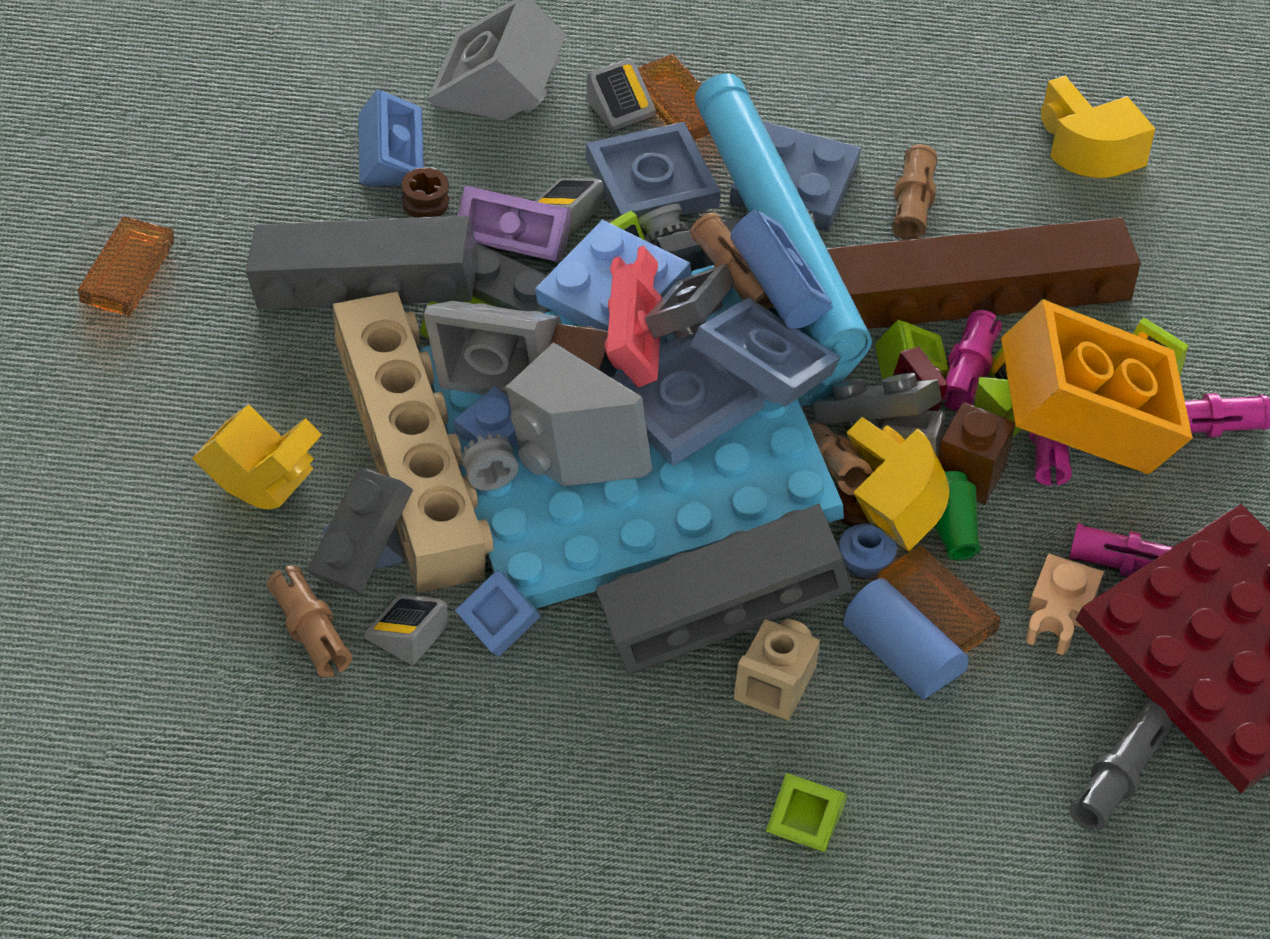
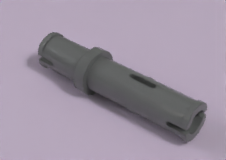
[1069,698,1175,831]

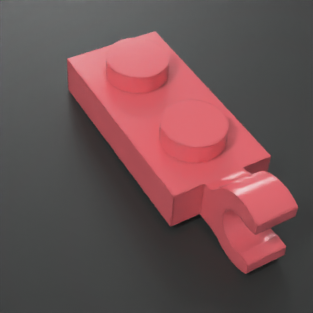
[605,245,662,388]

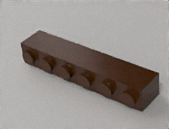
[826,217,1141,329]

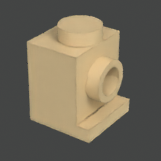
[734,619,820,721]

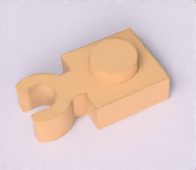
[1026,553,1104,655]

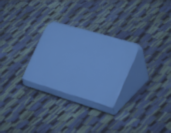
[358,89,424,186]

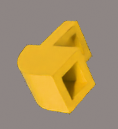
[1041,75,1155,178]
[191,404,322,509]
[846,417,949,552]

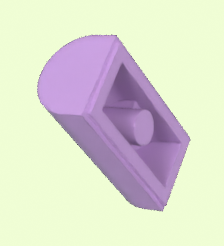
[458,186,571,262]

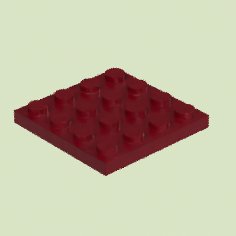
[1075,504,1270,794]

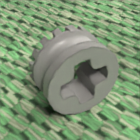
[638,204,690,246]
[461,434,519,490]

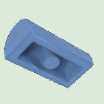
[730,210,833,329]
[843,578,969,700]

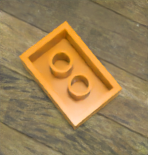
[1001,299,1193,475]

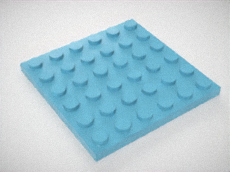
[420,265,844,609]

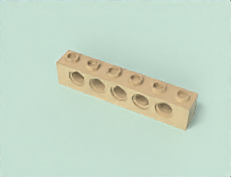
[333,291,493,593]

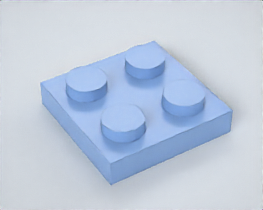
[535,220,692,331]

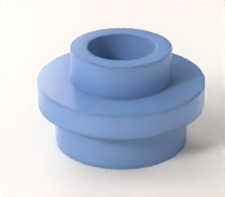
[838,523,897,579]

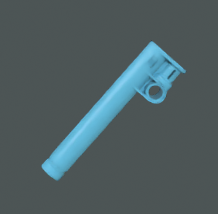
[695,73,872,406]

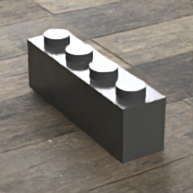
[246,216,478,309]
[596,504,852,675]

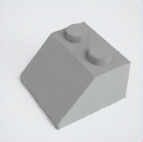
[427,0,566,121]
[424,301,561,396]
[506,342,652,486]

